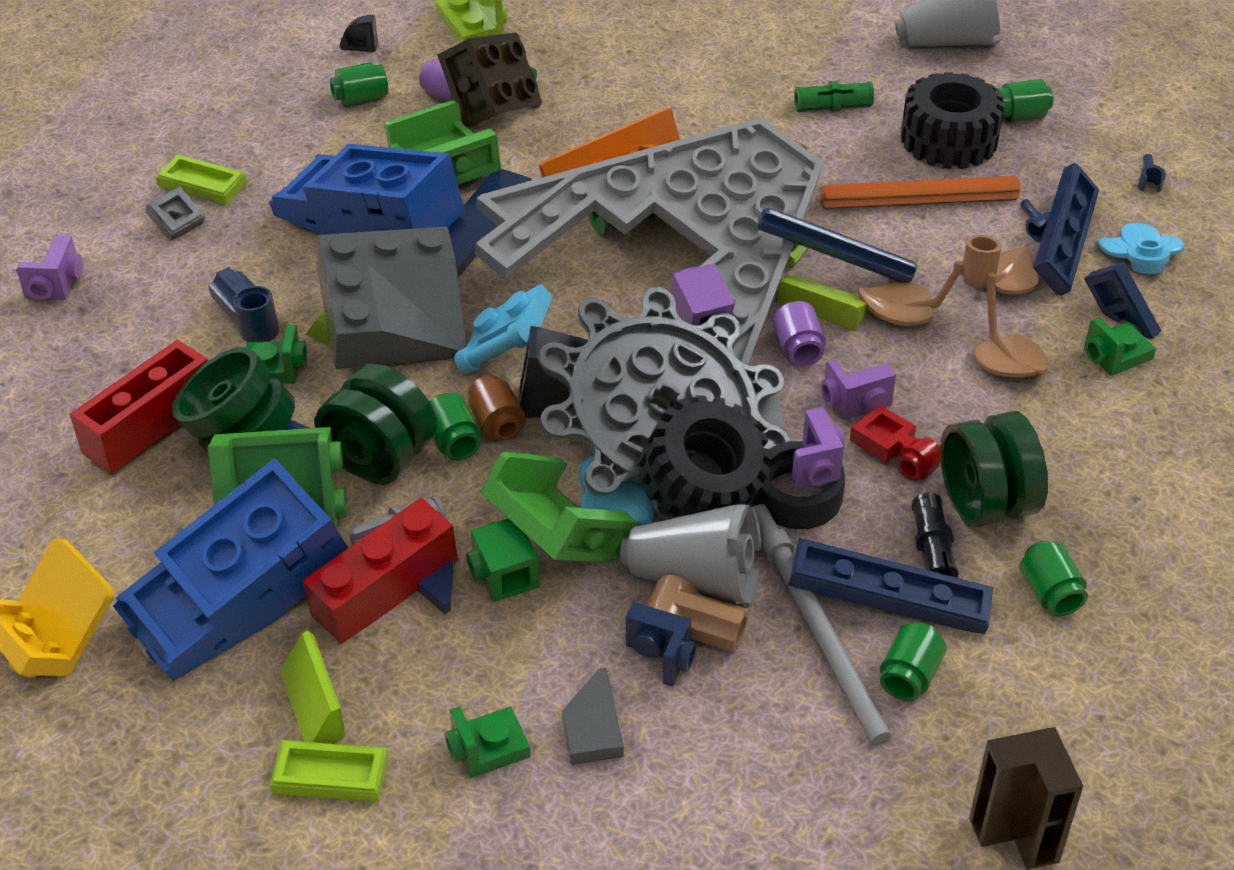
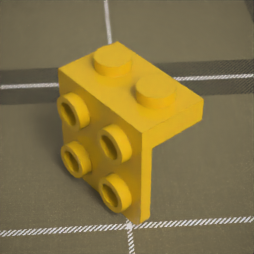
[0,538,114,678]

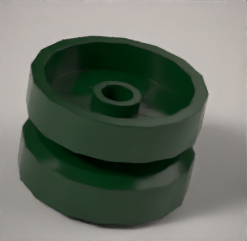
[172,347,295,455]
[314,363,437,485]
[940,411,1048,527]

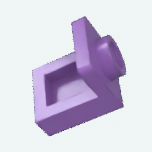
[16,235,83,300]
[821,360,896,420]
[792,407,844,489]

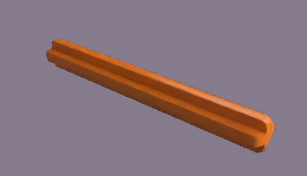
[820,176,1020,209]

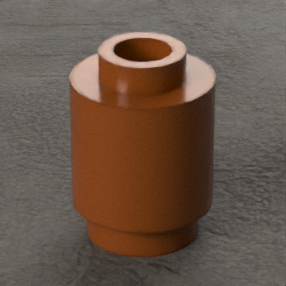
[468,375,526,441]

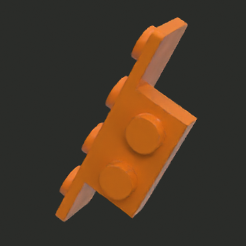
[539,108,680,178]

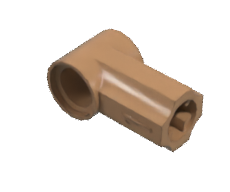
[646,574,749,652]

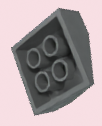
[317,226,467,369]

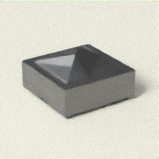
[145,186,205,241]

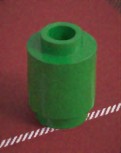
[330,62,388,107]
[996,79,1054,122]
[430,393,481,461]
[1019,541,1088,617]
[880,623,947,701]

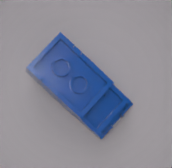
[269,144,465,235]
[113,458,348,681]

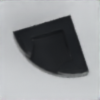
[340,15,378,52]

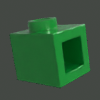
[466,518,540,602]

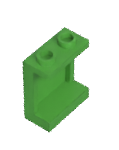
[385,100,502,185]
[208,427,347,528]
[480,452,638,562]

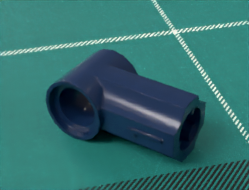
[209,267,279,342]

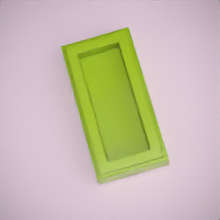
[156,154,247,205]
[270,740,389,802]

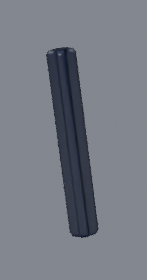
[757,208,917,283]

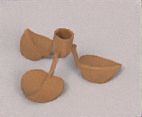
[858,235,1048,377]

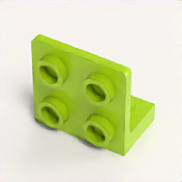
[435,0,507,43]

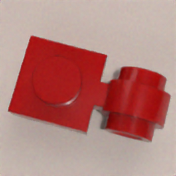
[850,405,941,480]

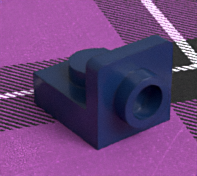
[626,602,697,687]

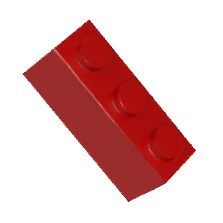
[69,339,208,475]
[302,497,458,644]

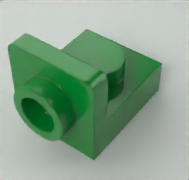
[1084,318,1156,376]
[246,324,307,384]
[444,706,531,778]

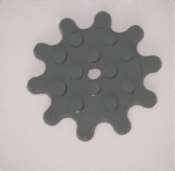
[538,287,790,521]

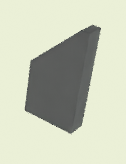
[562,668,624,765]

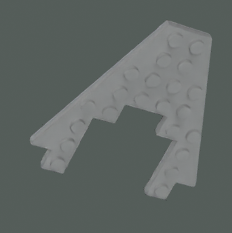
[475,117,824,408]

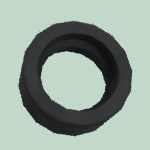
[754,441,845,529]

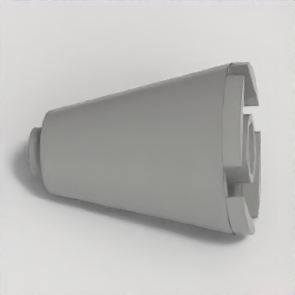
[894,0,1000,47]
[620,504,761,604]

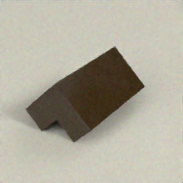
[969,727,1083,870]

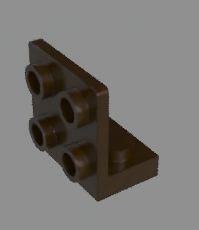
[437,32,542,127]

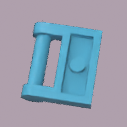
[454,284,553,375]

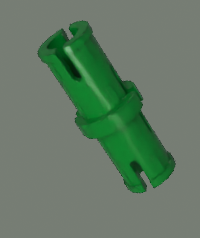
[794,81,874,112]

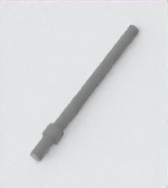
[754,504,891,745]

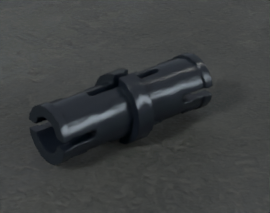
[911,493,959,578]

